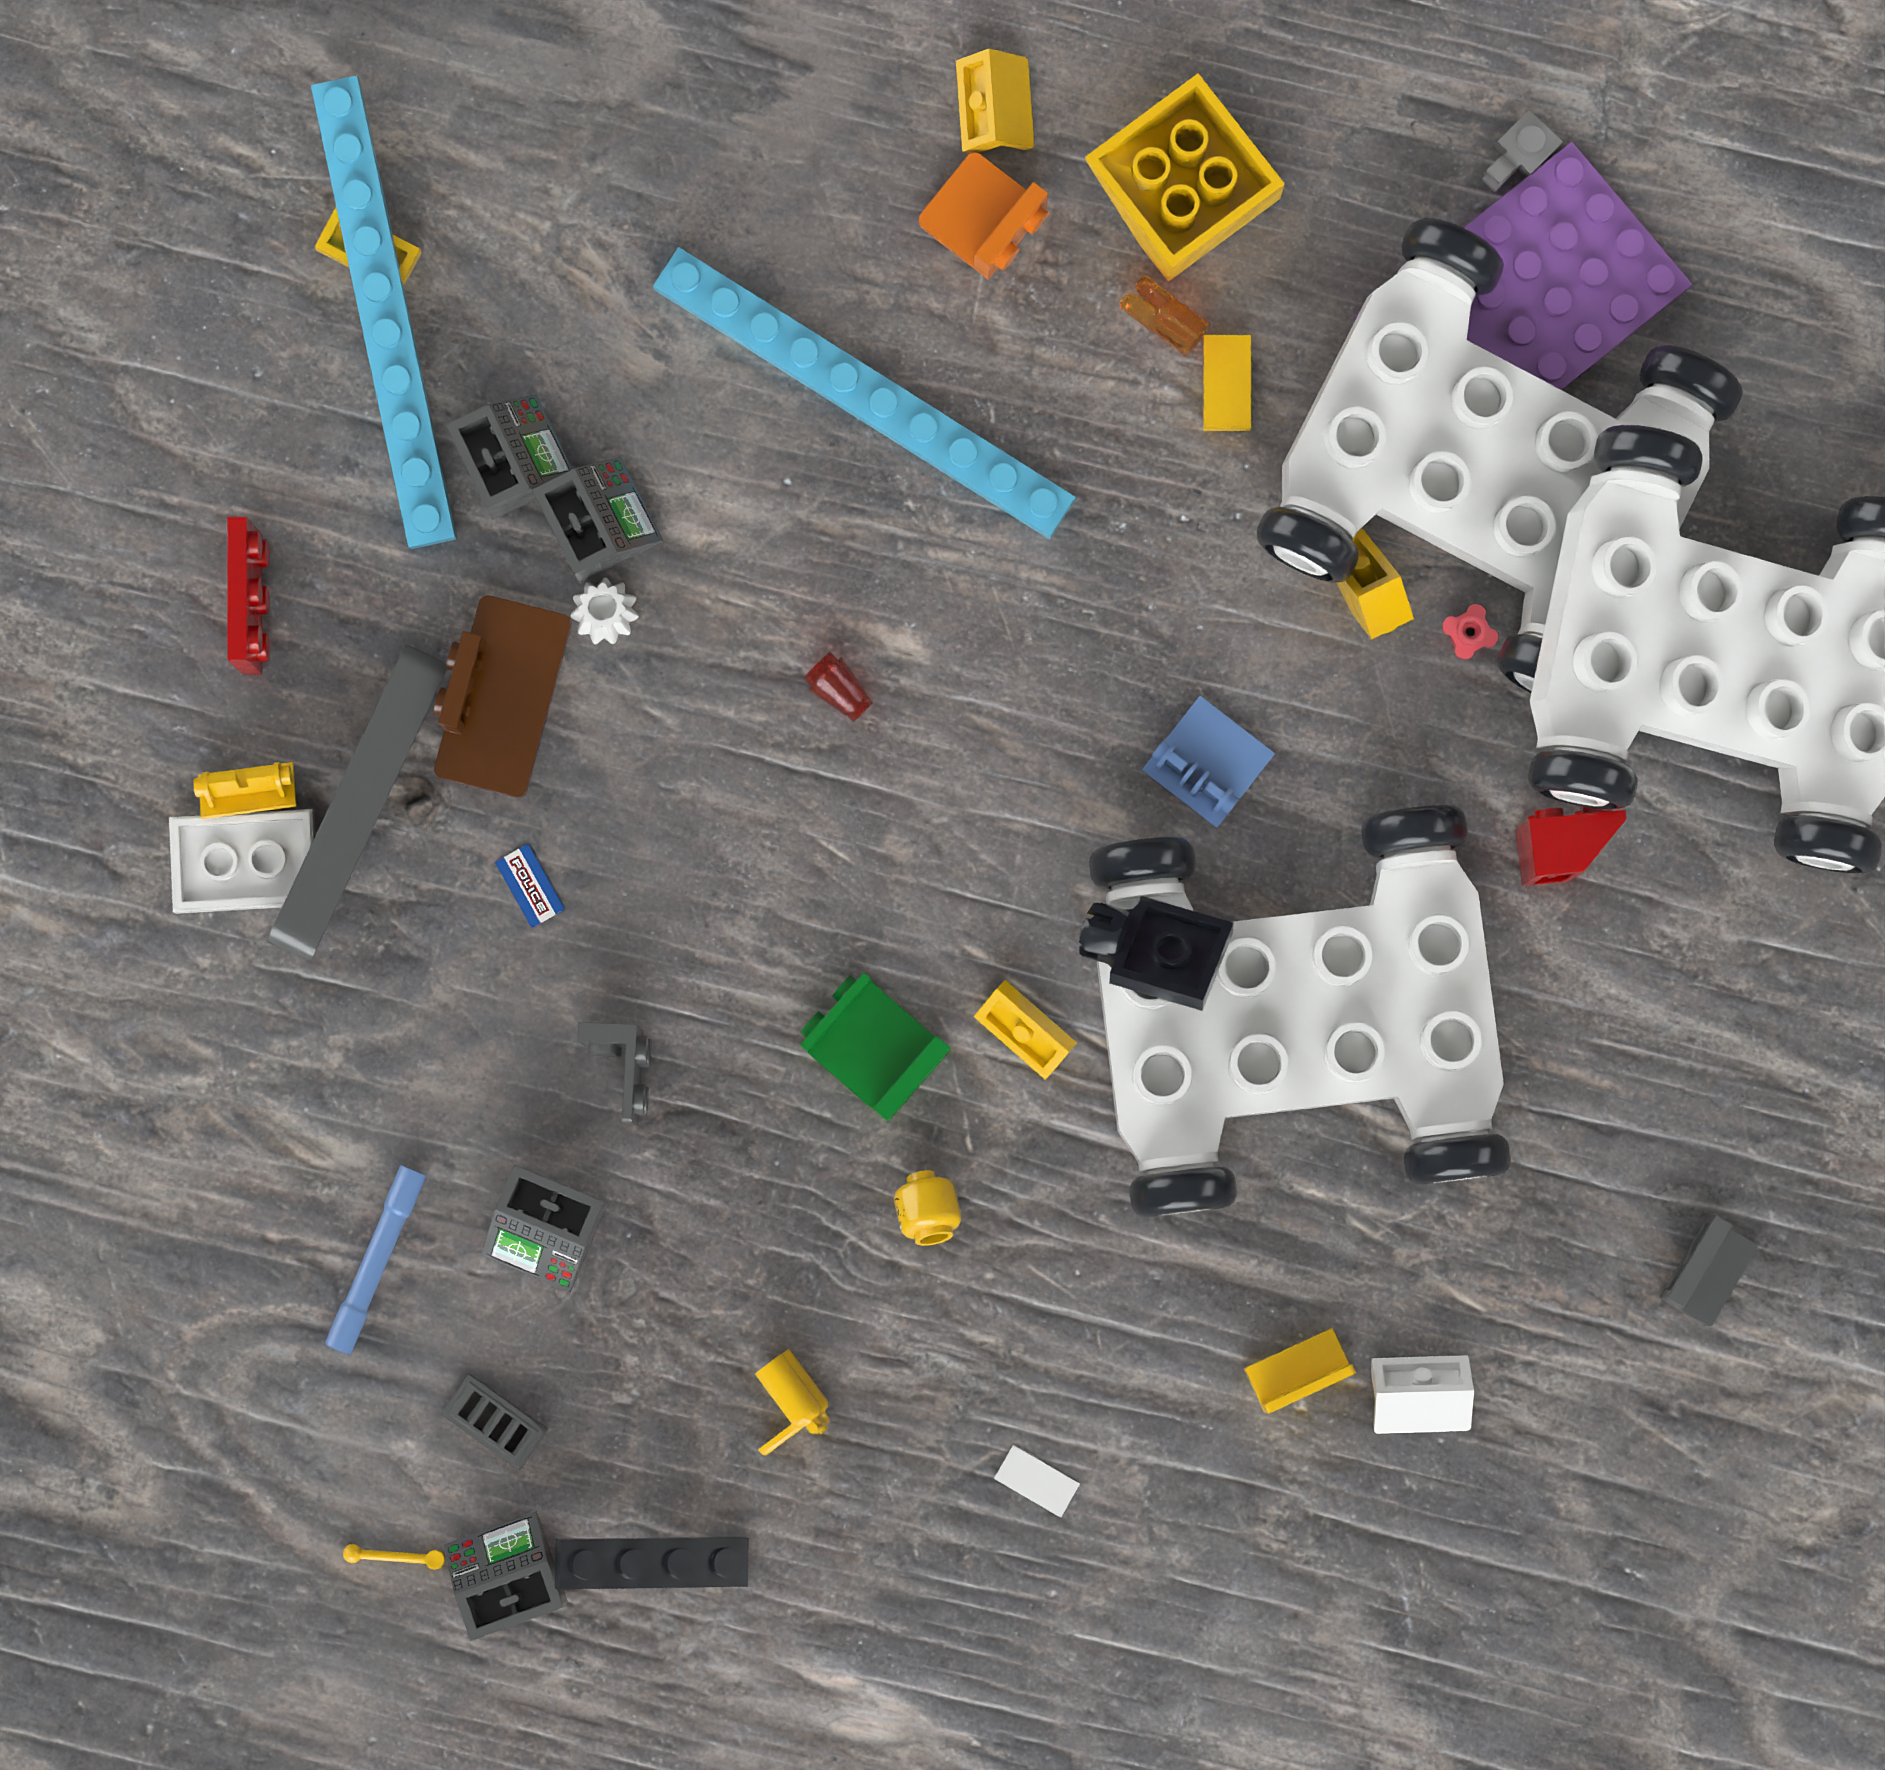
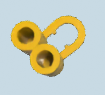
[755,1349,830,1456]

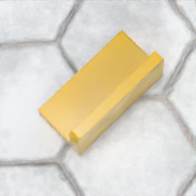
[956,48,1034,153]
[1244,1328,1356,1414]

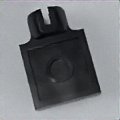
[1079,896,1234,1011]

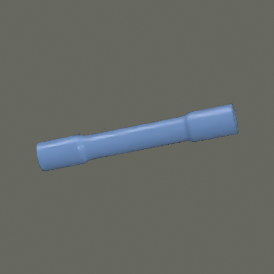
[324,1165,427,1355]

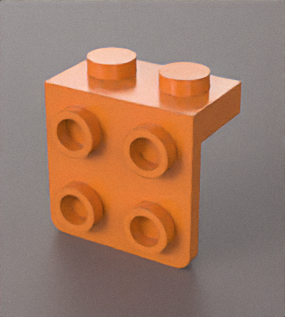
[919,152,1049,280]

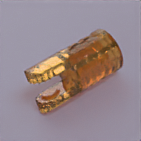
[1119,275,1211,357]

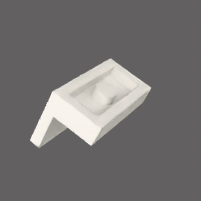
[1371,1355,1474,1434]

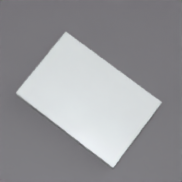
[169,809,316,914]

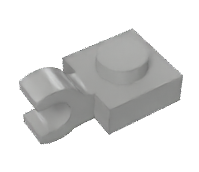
[1482,110,1563,192]

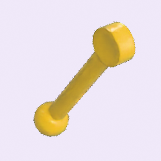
[343,1544,445,1570]

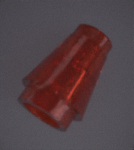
[803,651,873,722]

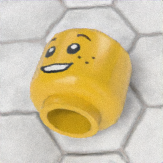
[894,1170,962,1246]

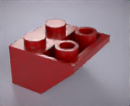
[1515,806,1627,886]

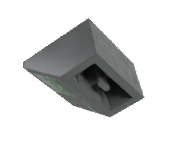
[446,394,572,520]
[532,457,664,584]
[481,1165,608,1292]
[444,1511,568,1641]

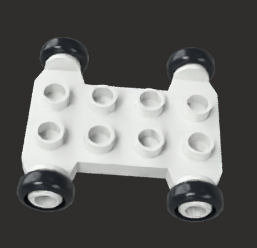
[1257,218,1743,693]
[1528,425,1885,874]
[1089,805,1511,1217]

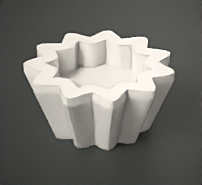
[570,577,639,644]

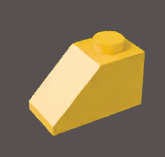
[1336,529,1414,640]

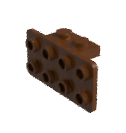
[434,595,572,798]

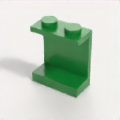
[800,972,951,1123]

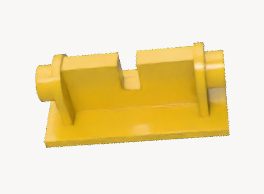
[193,762,296,819]

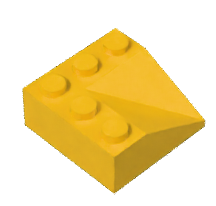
[1085,73,1285,282]

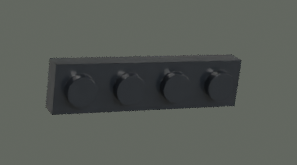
[555,1537,749,1590]

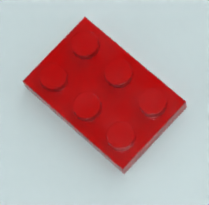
[227,516,270,675]

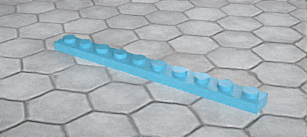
[311,75,457,549]
[653,247,1076,540]

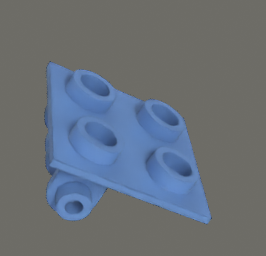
[1142,696,1275,828]

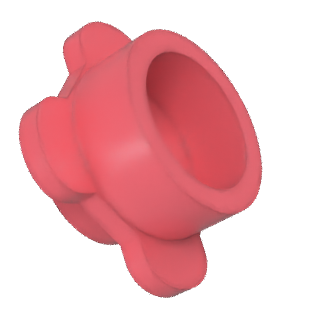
[1442,604,1498,660]

